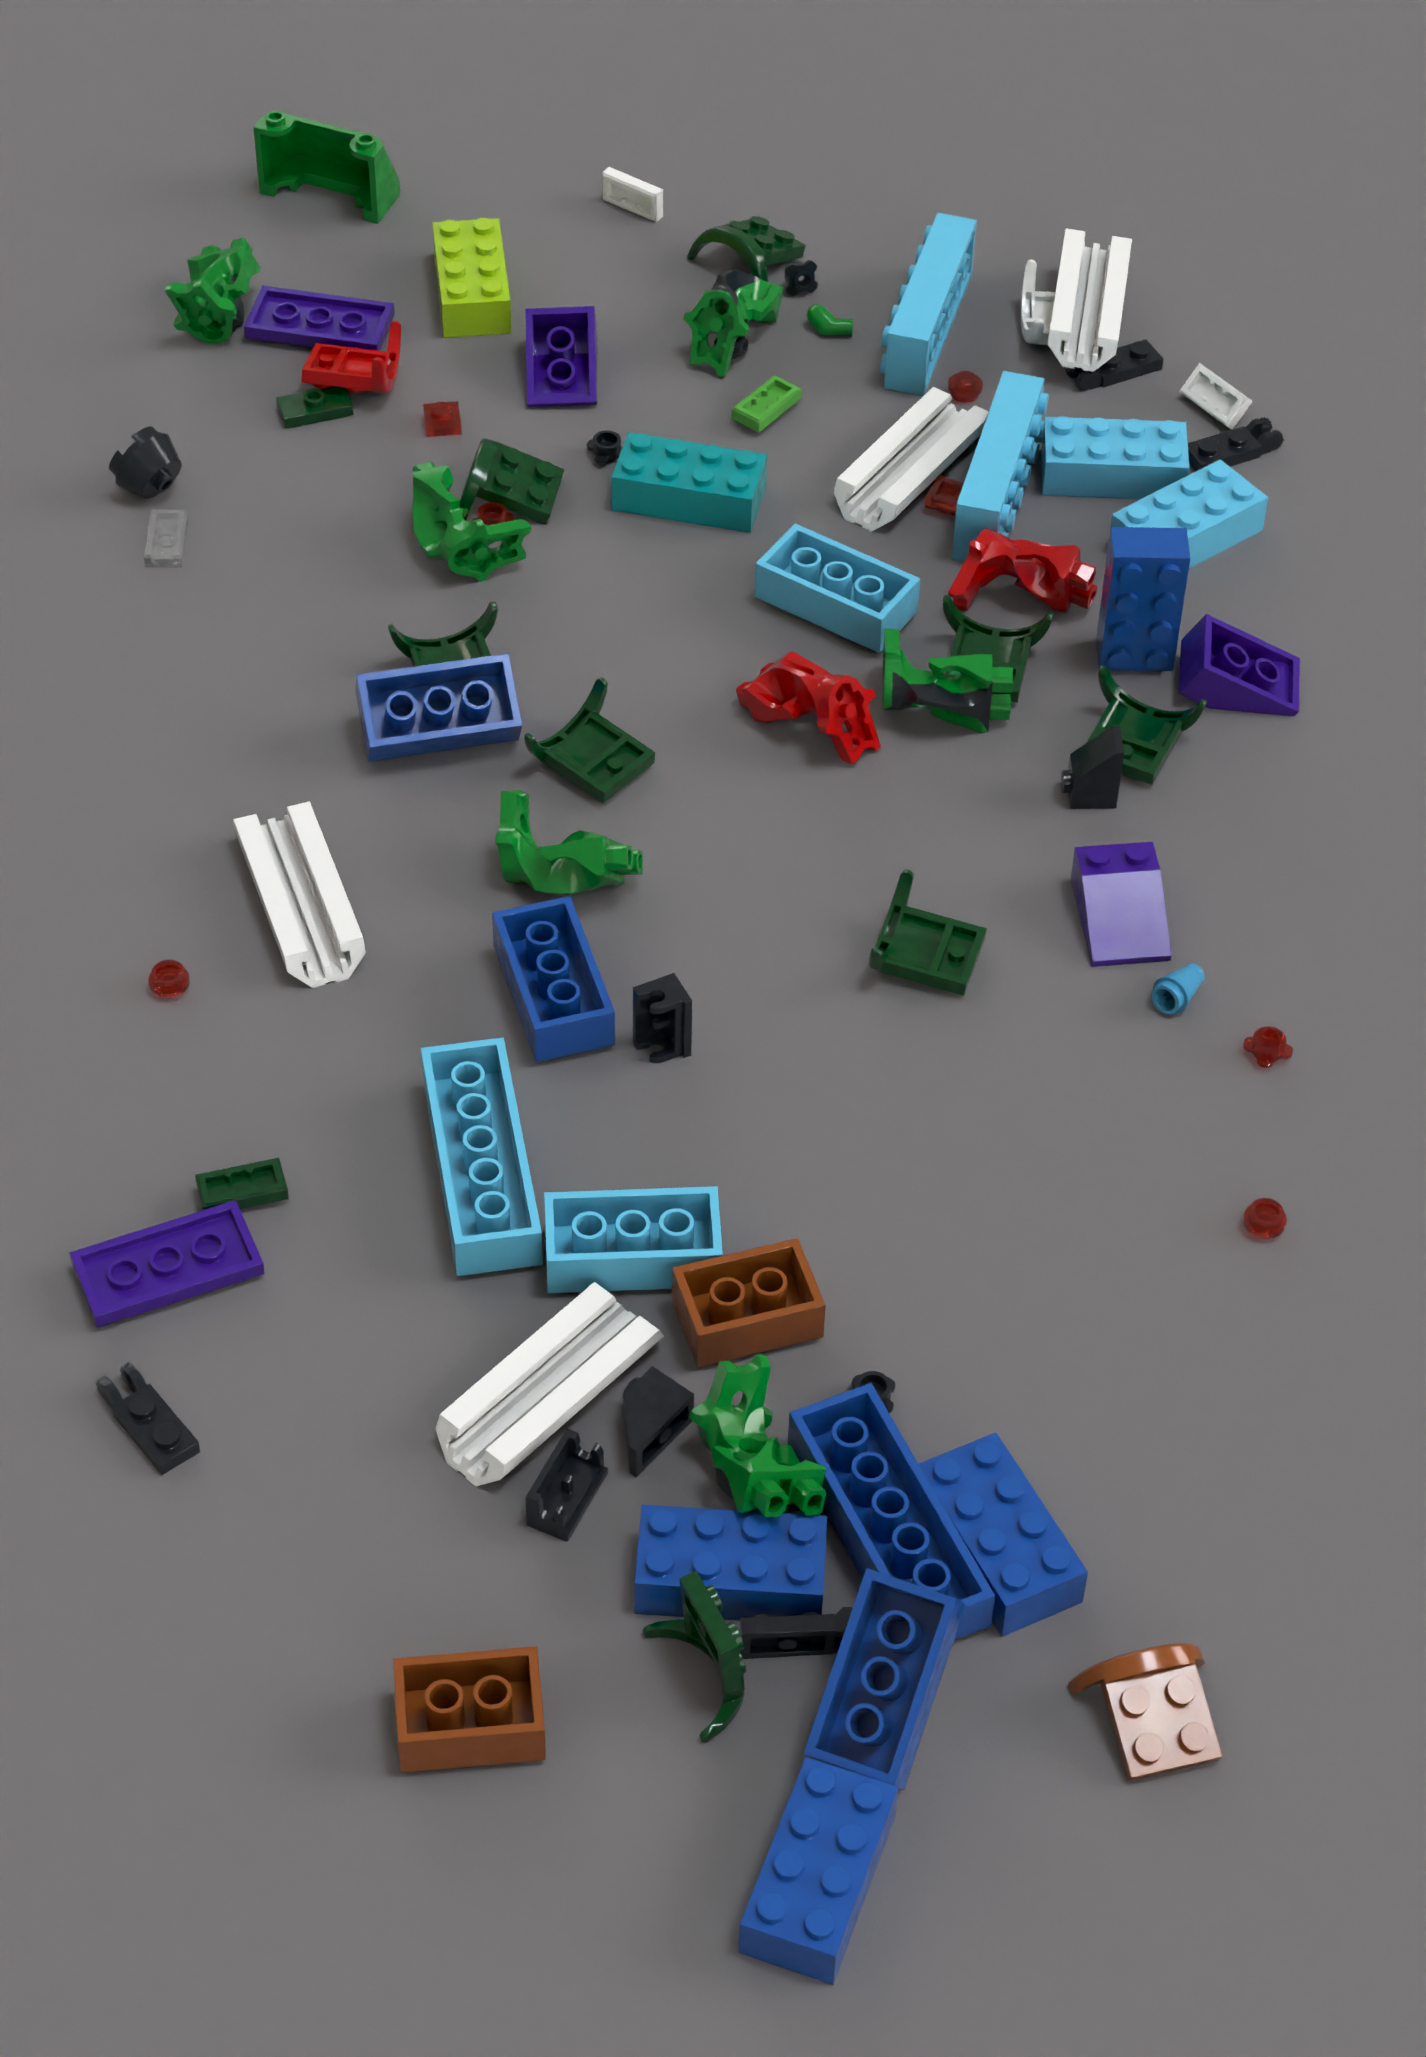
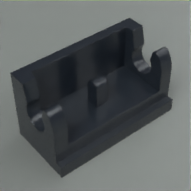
[633,973,692,1063]
[526,1428,608,1542]

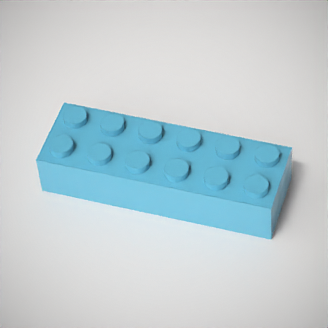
[880,213,977,396]
[952,371,1049,562]
[421,1037,543,1276]

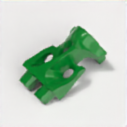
[412,462,531,582]
[495,790,643,894]

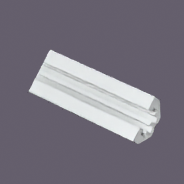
[1047,228,1132,372]
[833,387,989,532]
[233,801,366,988]
[435,1282,664,1486]

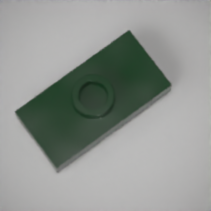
[276,386,353,428]
[195,1158,289,1210]

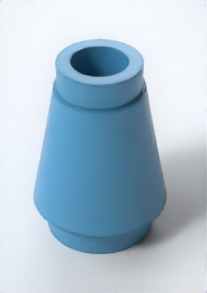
[1151,963,1205,1014]

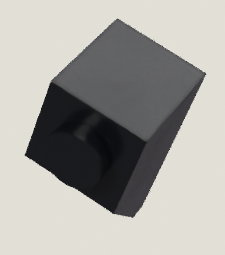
[1061,726,1124,809]
[623,1366,694,1478]

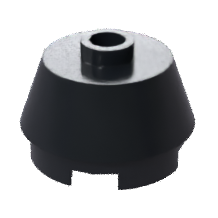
[109,426,182,499]

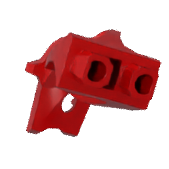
[948,528,1097,613]
[736,651,881,764]

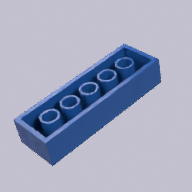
[788,1383,995,1640]

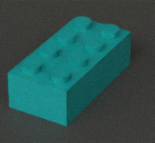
[611,432,767,533]

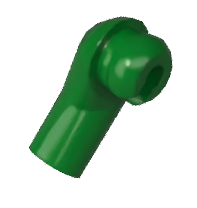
[807,304,853,336]

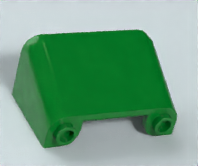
[253,110,401,224]

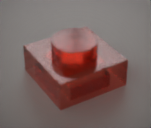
[423,401,462,437]
[925,475,964,516]

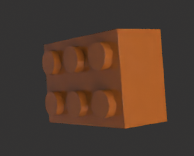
[672,1238,826,1368]
[393,1646,546,1773]

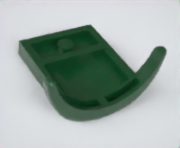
[687,216,806,282]
[460,438,565,525]
[943,595,1053,703]
[388,601,498,667]
[1087,665,1207,785]
[524,677,655,803]
[869,869,987,996]
[643,1571,746,1743]

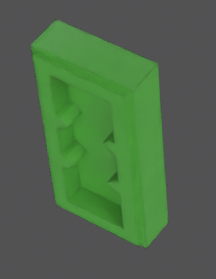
[731,375,802,433]

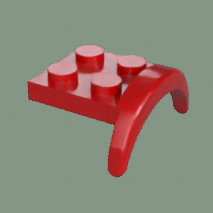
[301,321,401,394]

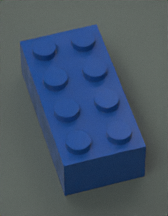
[1096,527,1190,671]
[355,653,522,762]
[492,896,615,1062]
[919,1432,1088,1637]
[635,1505,827,1621]
[803,1568,966,1790]
[739,1757,899,1985]

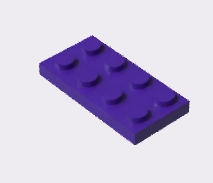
[244,285,395,351]
[69,1200,265,1328]

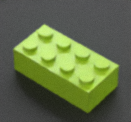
[432,218,512,338]

